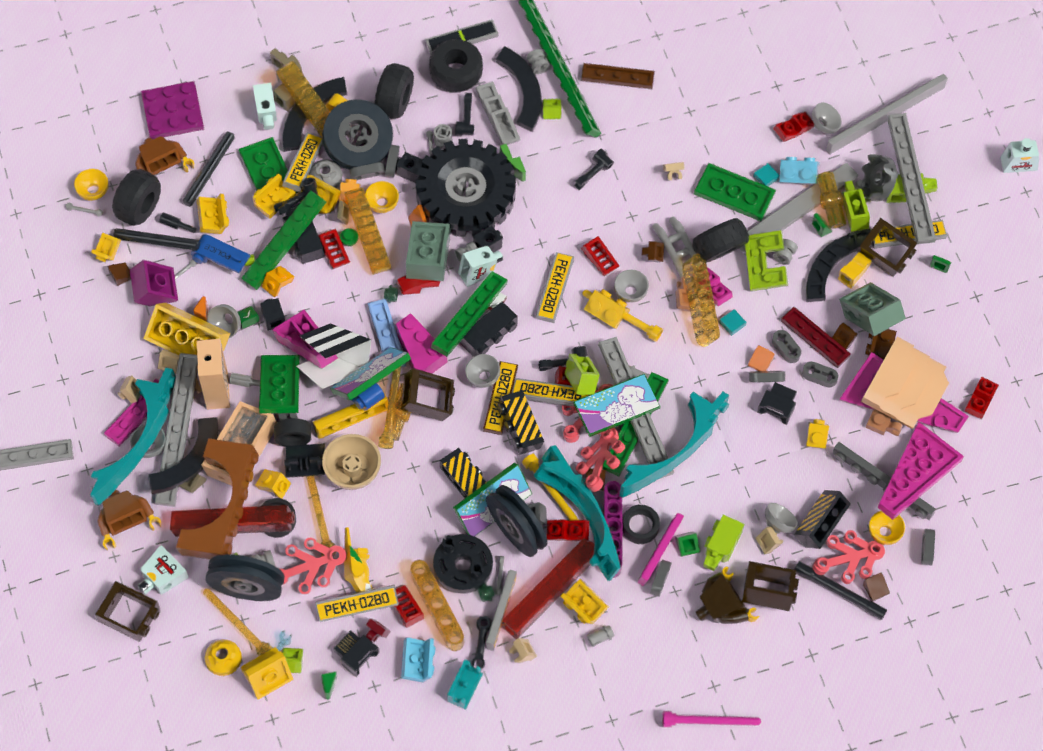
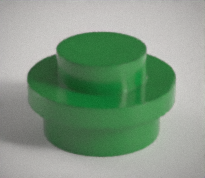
[340,228,359,246]

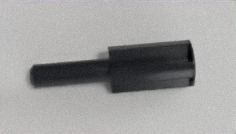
[159,212,197,233]

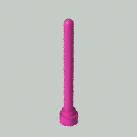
[662,711,761,727]

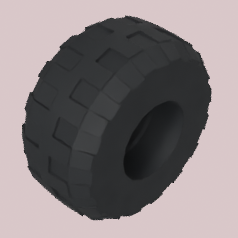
[429,39,483,93]
[374,63,414,119]
[112,169,161,226]
[692,218,749,263]

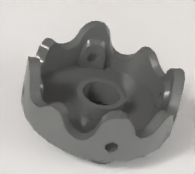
[856,154,898,202]

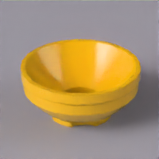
[74,169,109,200]
[365,181,399,213]
[869,511,905,545]
[205,639,242,676]

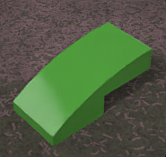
[500,143,526,182]

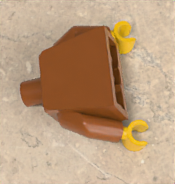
[135,136,194,175]
[97,490,161,550]

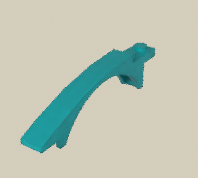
[90,368,176,505]
[619,391,729,498]
[534,445,620,581]

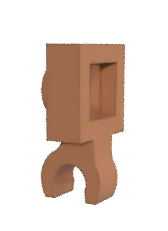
[675,277,697,311]
[866,409,903,436]

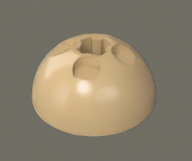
[322,434,381,490]

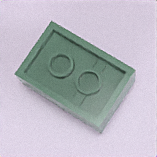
[406,221,450,281]
[839,282,906,336]

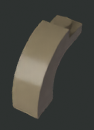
[270,48,304,111]

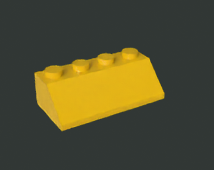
[143,303,231,355]

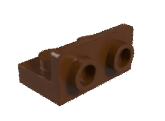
[865,329,897,360]

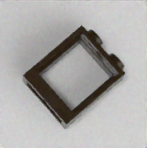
[857,218,917,277]
[401,368,455,421]
[742,561,799,612]
[95,581,160,642]

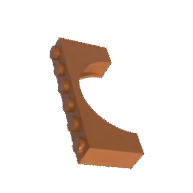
[176,438,259,560]

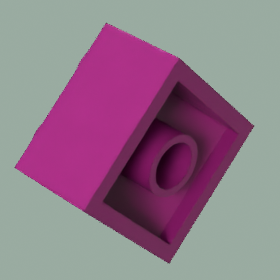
[130,259,178,306]

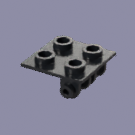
[284,443,325,478]

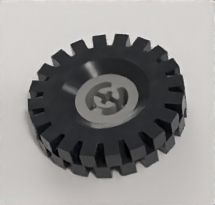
[416,138,516,237]

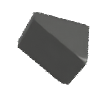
[528,502,547,525]

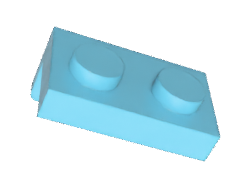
[780,157,820,184]
[401,637,435,683]

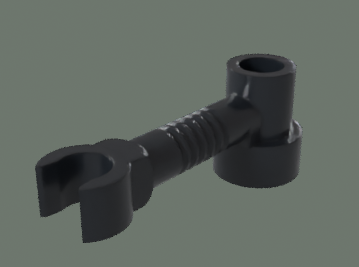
[455,92,474,136]
[574,149,614,190]
[274,177,319,215]
[538,346,588,371]
[472,616,492,669]

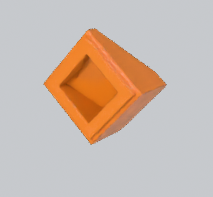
[408,205,426,227]
[193,296,208,322]
[748,345,775,371]

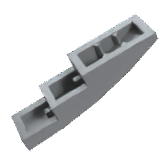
[476,81,520,145]

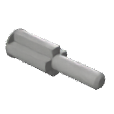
[230,372,260,387]

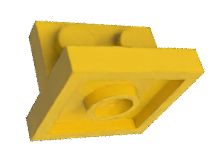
[240,647,294,700]

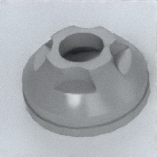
[812,102,842,134]
[309,160,342,188]
[614,270,649,302]
[207,304,241,338]
[465,354,500,388]
[130,425,166,458]
[765,503,798,533]

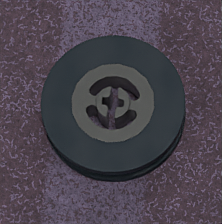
[322,99,393,170]
[486,485,548,557]
[205,554,285,601]

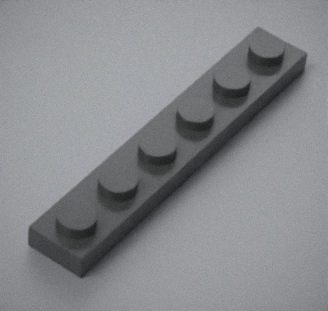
[833,442,936,520]

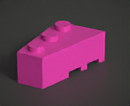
[272,309,338,368]
[396,313,447,384]

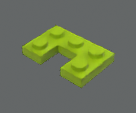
[745,230,788,292]

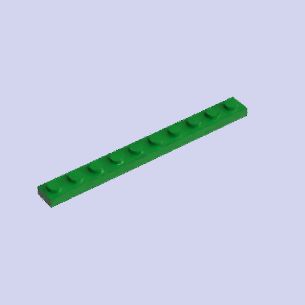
[518,0,602,138]

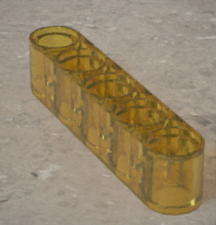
[276,61,330,138]
[344,187,391,275]
[682,254,720,347]
[410,560,464,651]

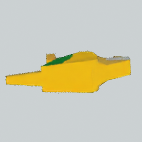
[344,527,373,593]

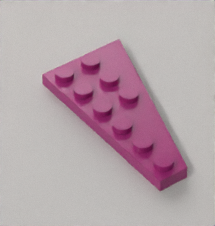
[839,352,969,433]
[877,422,964,520]

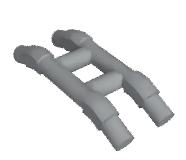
[652,216,705,278]

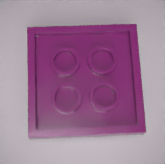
[141,81,204,139]

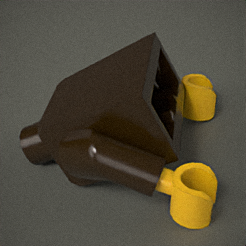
[695,567,759,624]

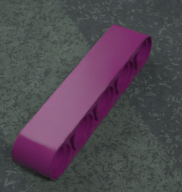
[604,481,623,578]

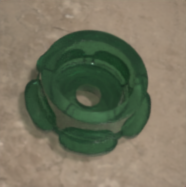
[384,285,398,303]
[478,583,495,602]

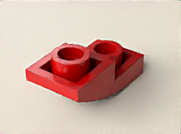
[773,111,814,142]
[396,275,440,295]
[965,377,999,419]
[547,519,589,541]

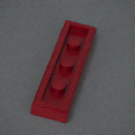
[781,307,851,369]

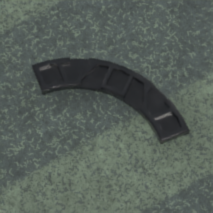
[496,46,542,132]
[283,77,347,152]
[806,229,873,302]
[148,417,218,495]

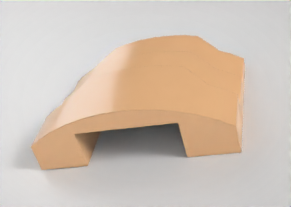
[861,337,949,429]

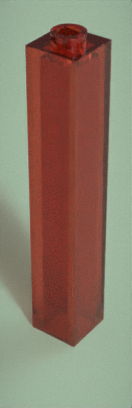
[170,505,295,537]
[502,538,595,640]

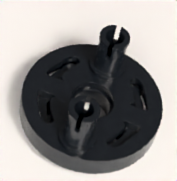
[433,534,493,594]

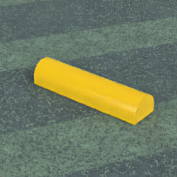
[312,393,389,439]

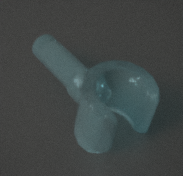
[277,630,292,652]

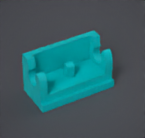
[447,659,483,710]

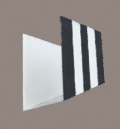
[297,323,372,389]

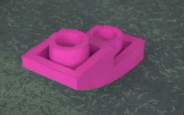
[694,268,733,306]

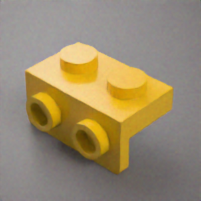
[253,174,296,219]
[296,174,341,214]
[197,193,229,234]
[584,289,631,329]
[561,579,609,624]

